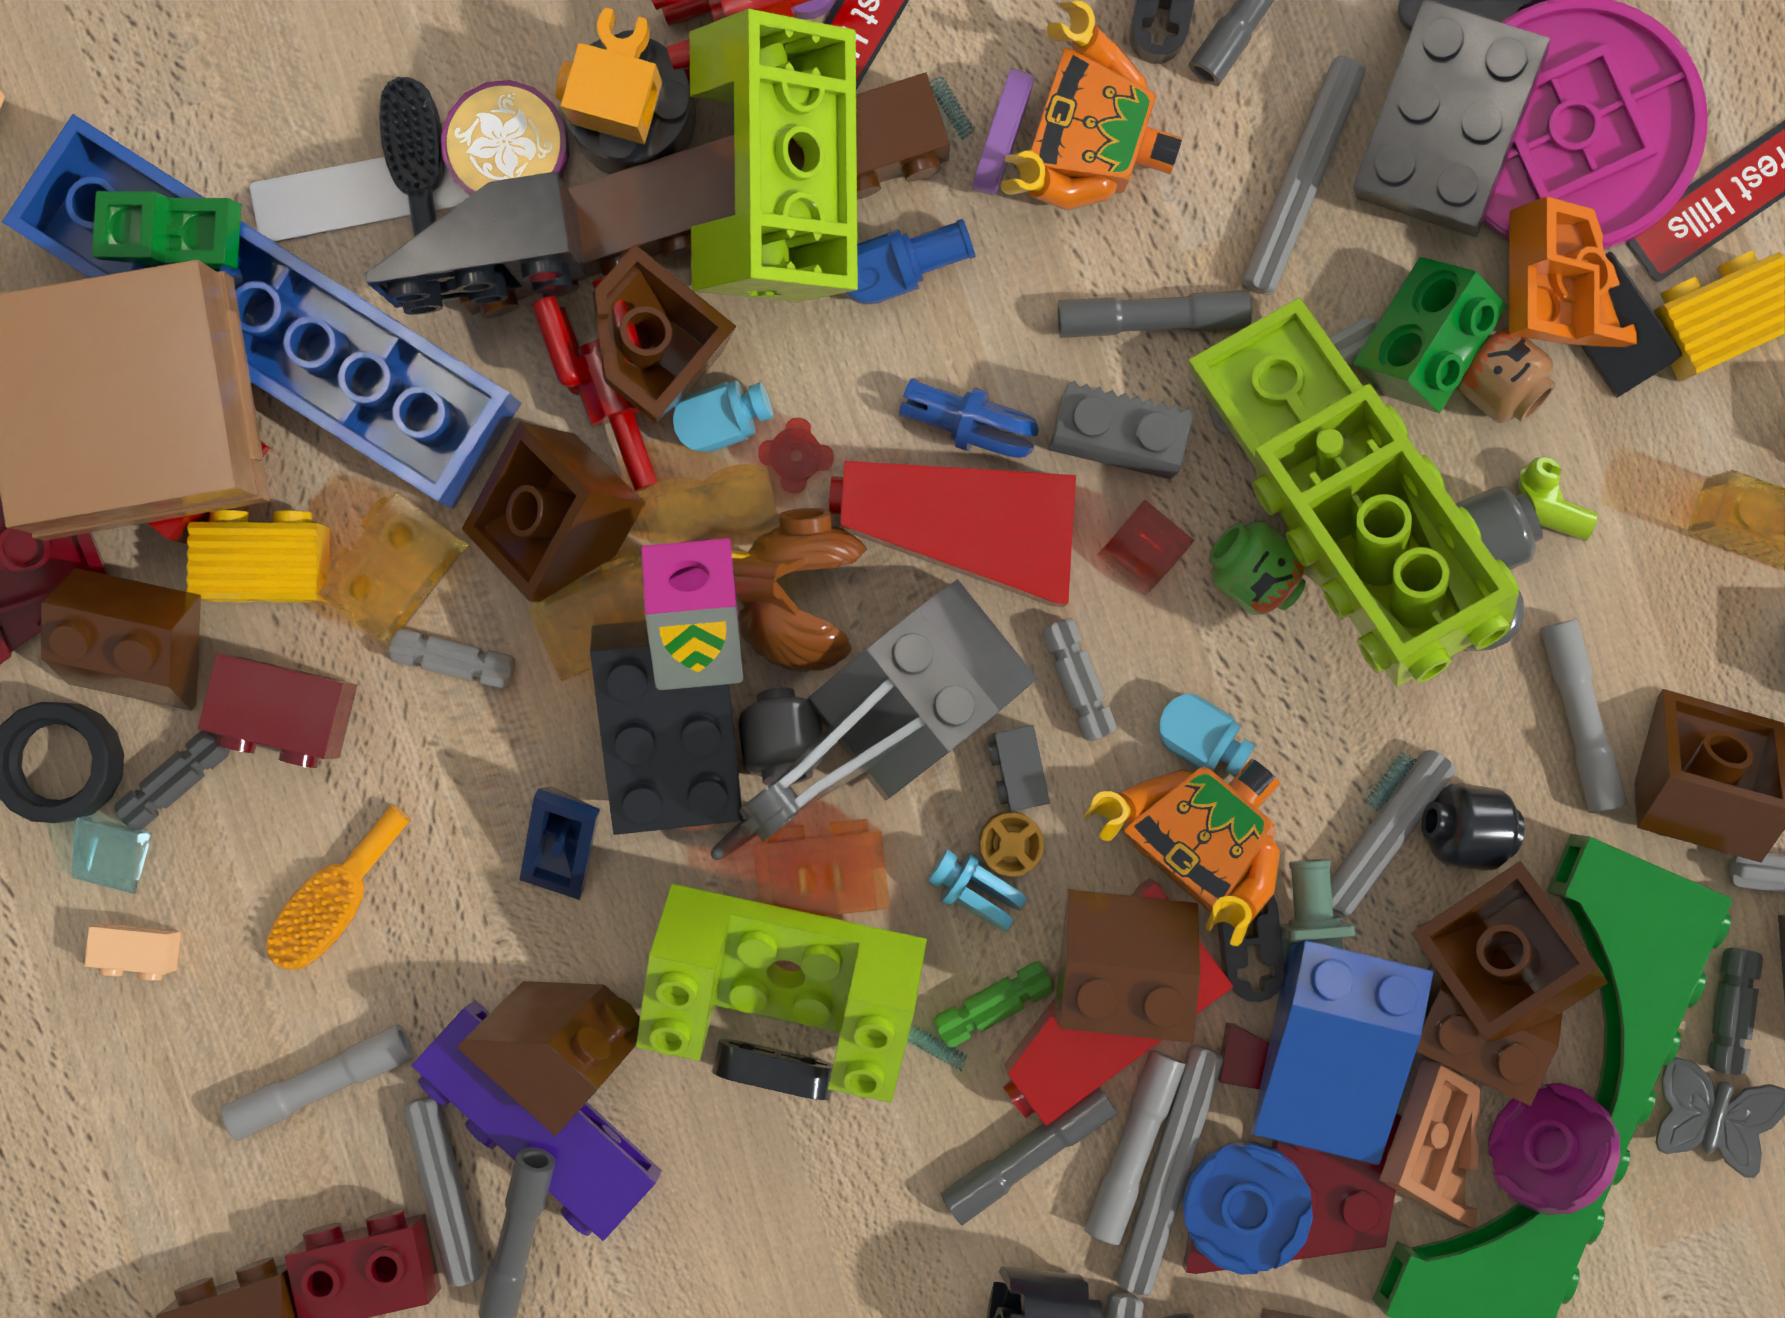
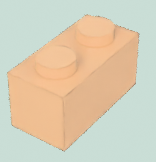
[84,923,181,980]

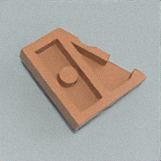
[1379,1059,1480,1229]

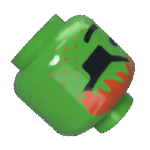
[1209,521,1306,615]

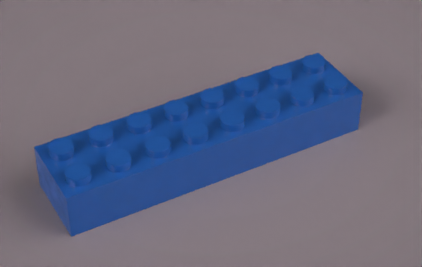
[2,114,522,509]

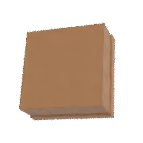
[0,260,271,540]

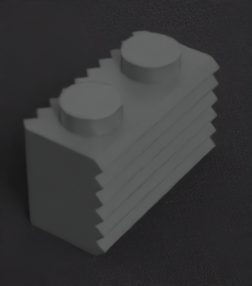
[1049,380,1193,479]

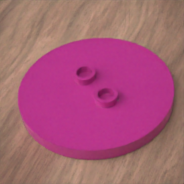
[1483,0,1708,250]

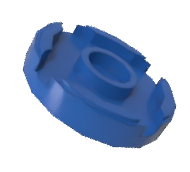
[1183,1141,1313,1275]

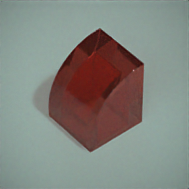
[1097,499,1195,595]

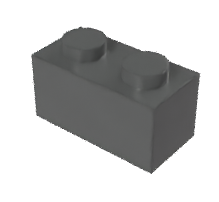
[988,725,1050,812]

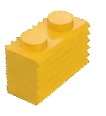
[1653,250,1785,382]
[186,510,331,603]

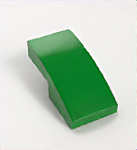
[92,191,242,269]

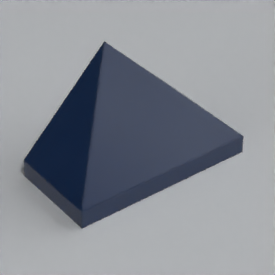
[519,786,600,900]

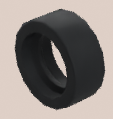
[0,702,124,823]

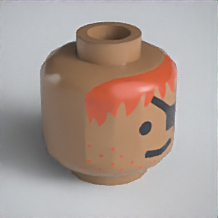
[1458,328,1556,423]

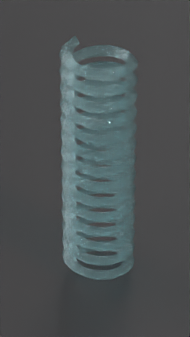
[930,77,975,140]
[1365,752,1417,811]
[908,1025,967,1072]

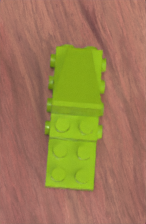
[1189,297,1519,688]

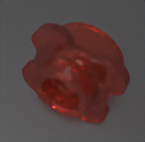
[758,417,834,494]

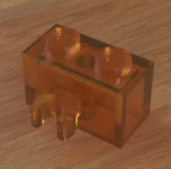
[753,818,890,916]

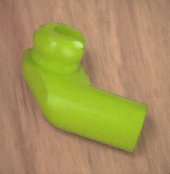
[1518,457,1598,541]

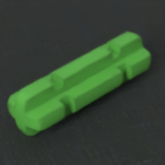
[934,961,1054,1047]

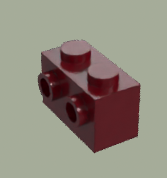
[198,653,358,768]
[285,1209,441,1318]

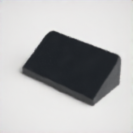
[1580,251,1682,398]

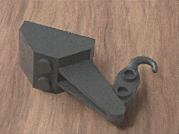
[711,579,1038,860]

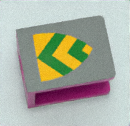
[641,538,743,690]

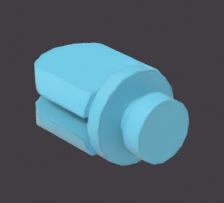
[673,380,774,452]
[1159,694,1256,777]
[927,849,1027,933]

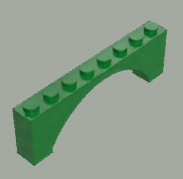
[1372,834,1733,1318]

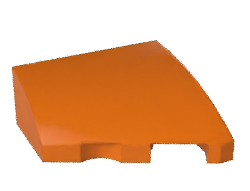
[1509,196,1637,347]

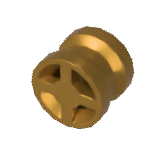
[978,811,1044,877]

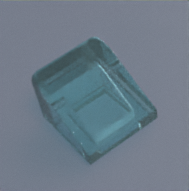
[72,816,152,894]

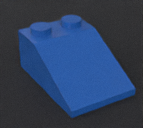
[1251,940,1433,1165]

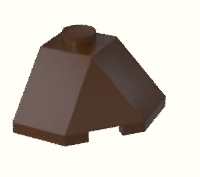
[593,244,736,423]

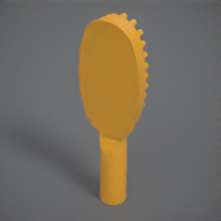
[266,804,411,970]

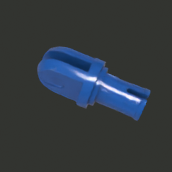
[844,218,976,305]
[899,378,1039,458]

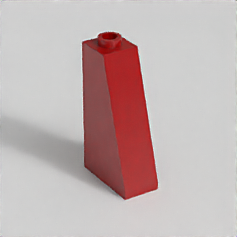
[829,461,1076,607]
[1003,878,1234,1126]

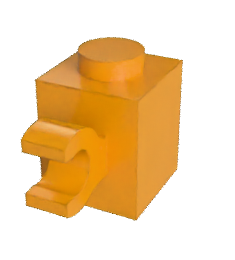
[555,7,662,145]

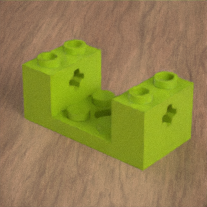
[689,9,858,302]
[636,884,927,1103]

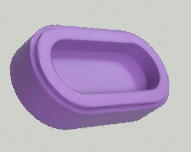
[972,68,1035,196]

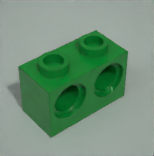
[1352,257,1508,413]

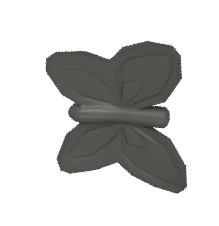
[1655,1056,1785,1178]

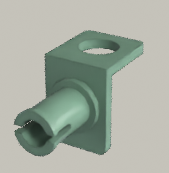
[1280,859,1355,967]

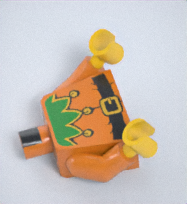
[1000,1,1182,210]
[1083,759,1280,946]

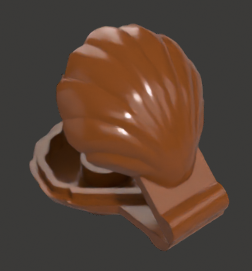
[732,508,867,672]

